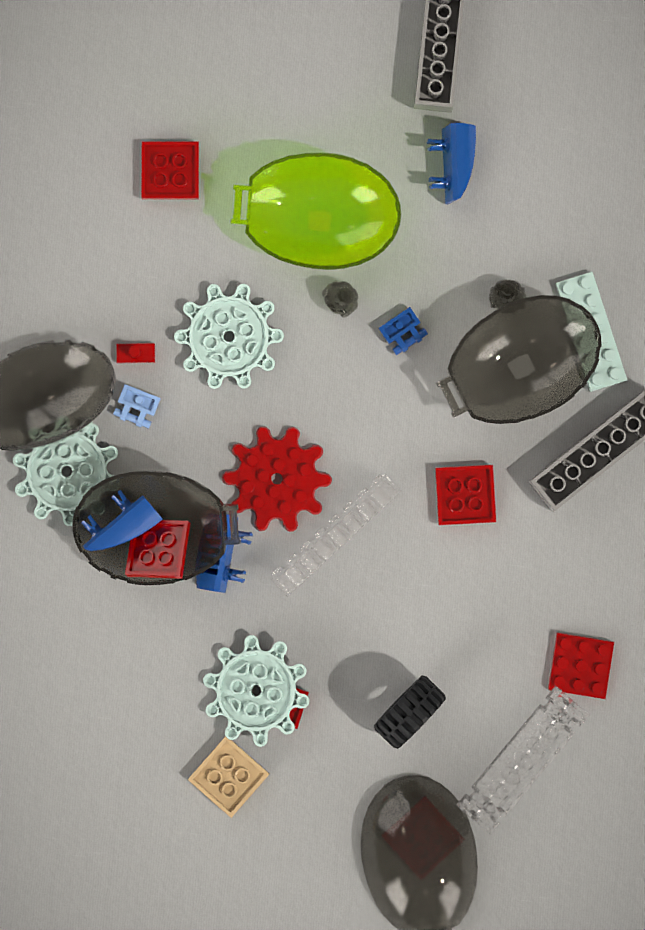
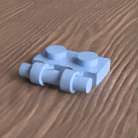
[113,384,161,429]

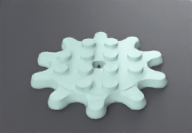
[174,284,284,389]
[13,416,120,526]
[203,635,310,747]

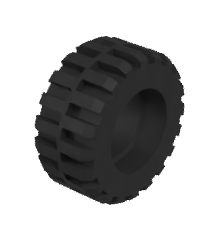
[374,675,446,749]

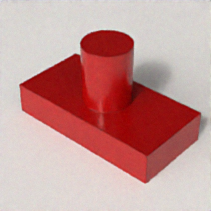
[116,343,155,363]

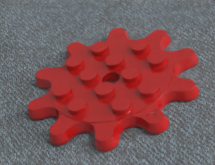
[222,426,332,532]

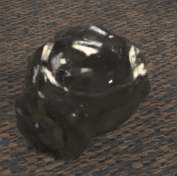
[489,279,526,312]
[322,280,358,318]

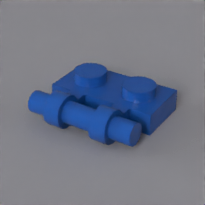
[378,307,428,355]

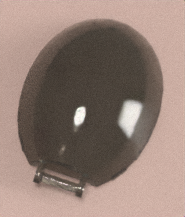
[436,295,602,424]
[0,340,116,451]
[72,471,241,586]
[360,775,478,930]

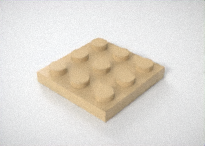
[188,736,270,818]

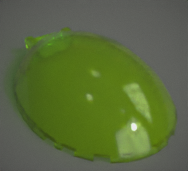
[230,153,401,270]

